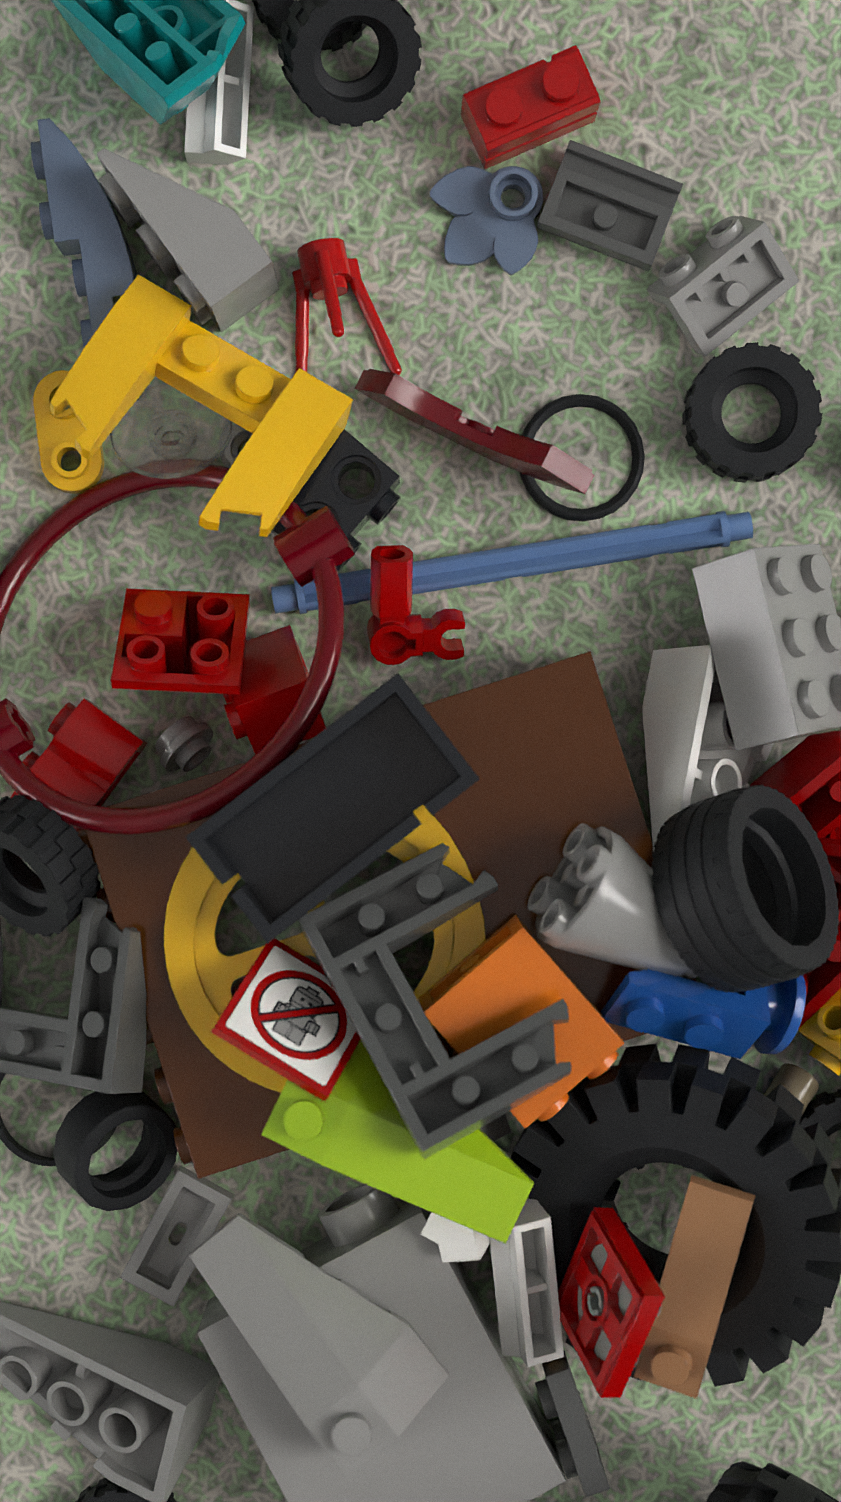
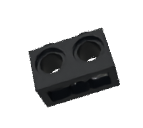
[271,429,401,571]

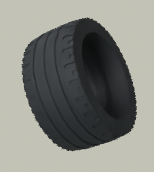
[652,785,839,992]

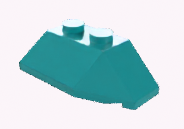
[51,0,246,125]

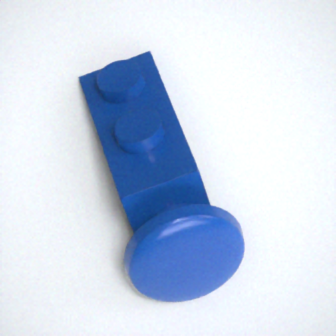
[601,969,806,1059]

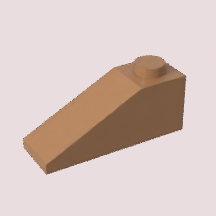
[634,1175,755,1399]

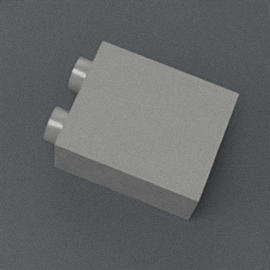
[197,1184,566,1502]

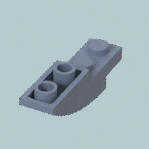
[31,118,138,347]

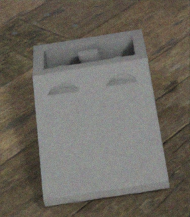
[97,148,279,332]

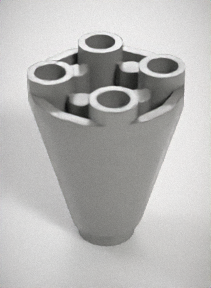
[527,823,697,980]

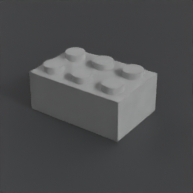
[692,544,841,751]

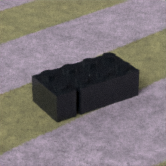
[185,673,480,943]

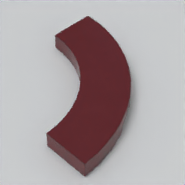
[354,369,595,494]

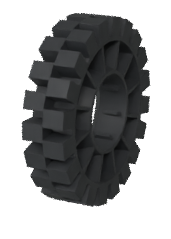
[510,1044,841,1387]

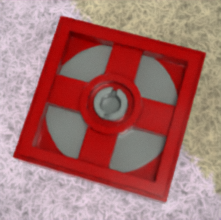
[558,1207,665,1398]

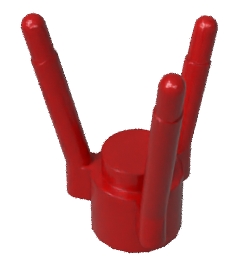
[292,238,402,375]

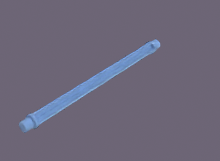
[271,511,753,614]

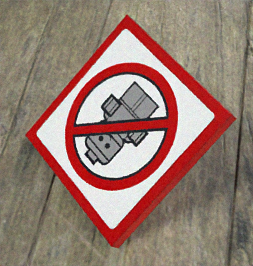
[211,938,360,1102]

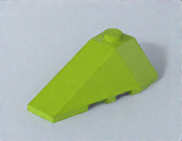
[261,1039,534,1244]

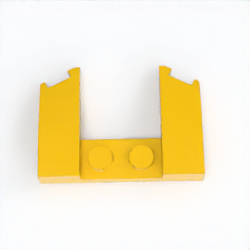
[50,274,353,537]

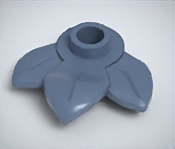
[430,166,543,275]

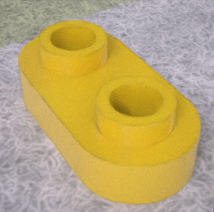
[33,370,104,494]

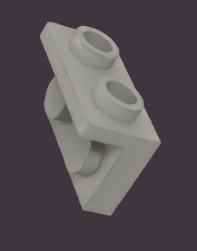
[647,216,799,357]

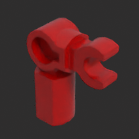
[367,545,465,665]

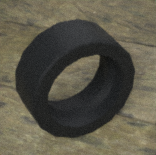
[53,1091,177,1211]

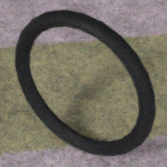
[520,394,645,521]

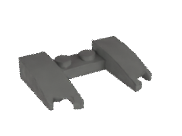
[299,843,571,1160]
[0,897,146,1094]

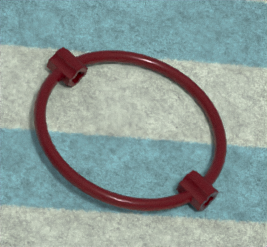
[0,462,355,835]

